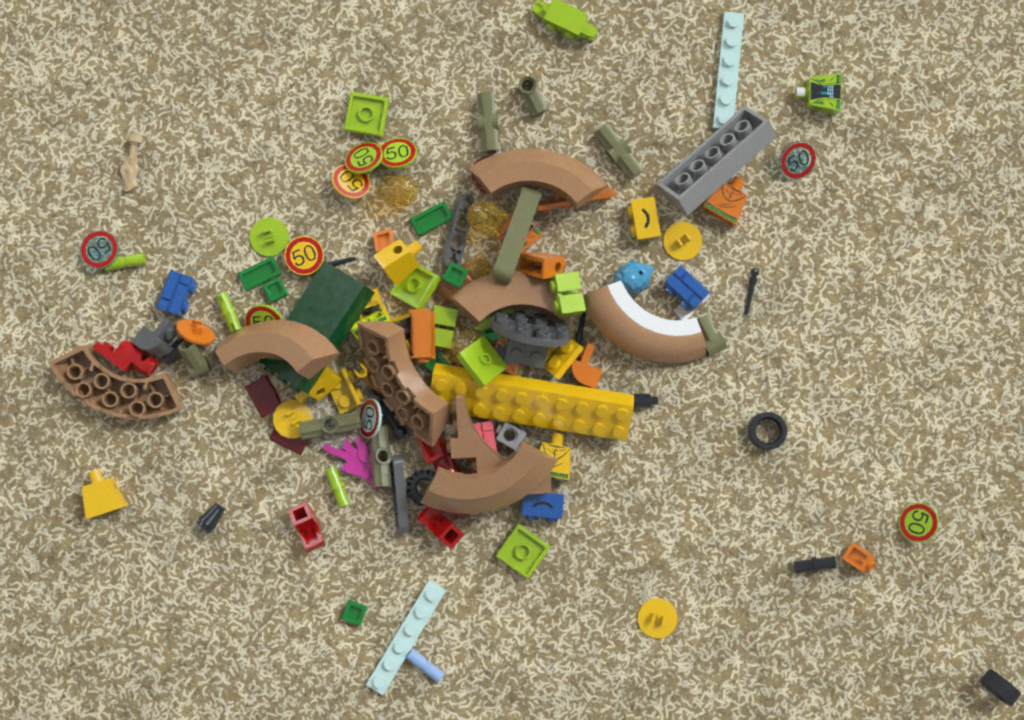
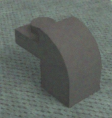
[132,317,178,357]

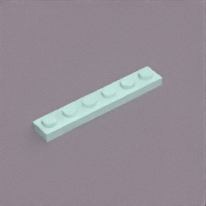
[712,12,744,129]
[366,580,446,695]

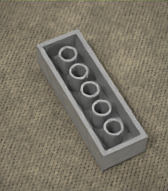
[657,106,777,215]

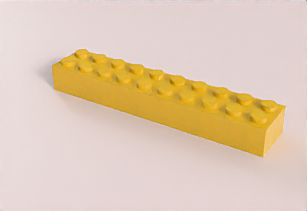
[431,363,634,441]

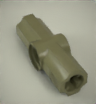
[477,91,499,154]
[594,123,644,181]
[299,411,362,440]
[368,426,393,488]

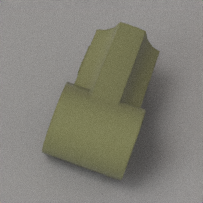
[518,76,548,117]
[697,314,727,357]
[178,340,211,378]

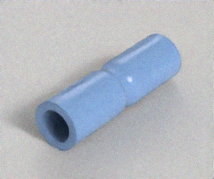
[406,649,445,683]

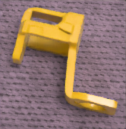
[359,287,411,323]

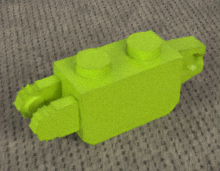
[532,0,598,41]

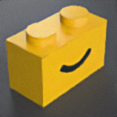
[627,197,661,242]

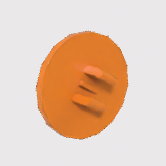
[176,319,215,345]

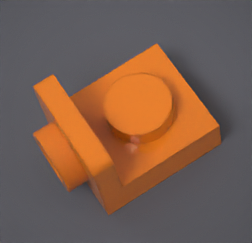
[373,229,395,253]
[842,542,876,575]

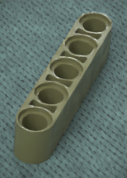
[491,186,542,283]

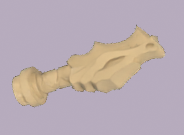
[120,134,142,192]

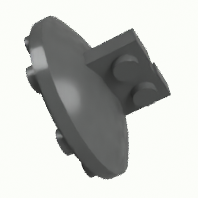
[491,310,571,369]

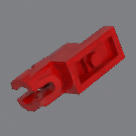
[92,340,160,377]
[416,436,461,473]

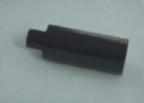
[632,393,658,408]

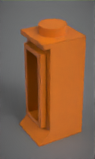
[408,309,436,364]

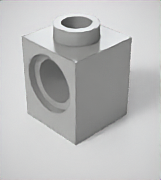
[495,422,527,450]

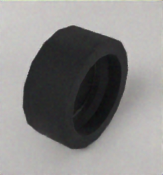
[748,412,788,450]
[980,669,1021,706]

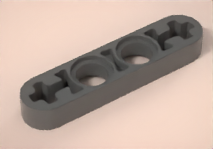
[441,194,475,269]
[390,455,409,534]

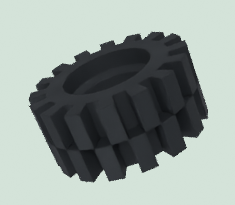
[407,469,435,506]

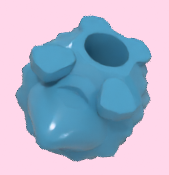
[613,260,654,296]

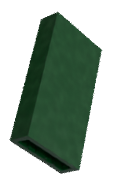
[259,261,375,394]

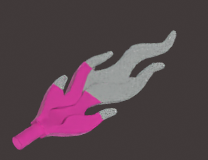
[296,392,381,492]

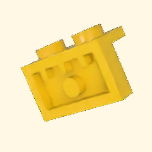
[330,368,364,414]

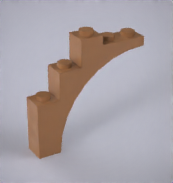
[447,394,552,494]

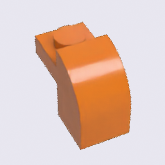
[571,343,603,389]

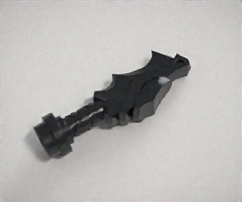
[367,389,407,440]

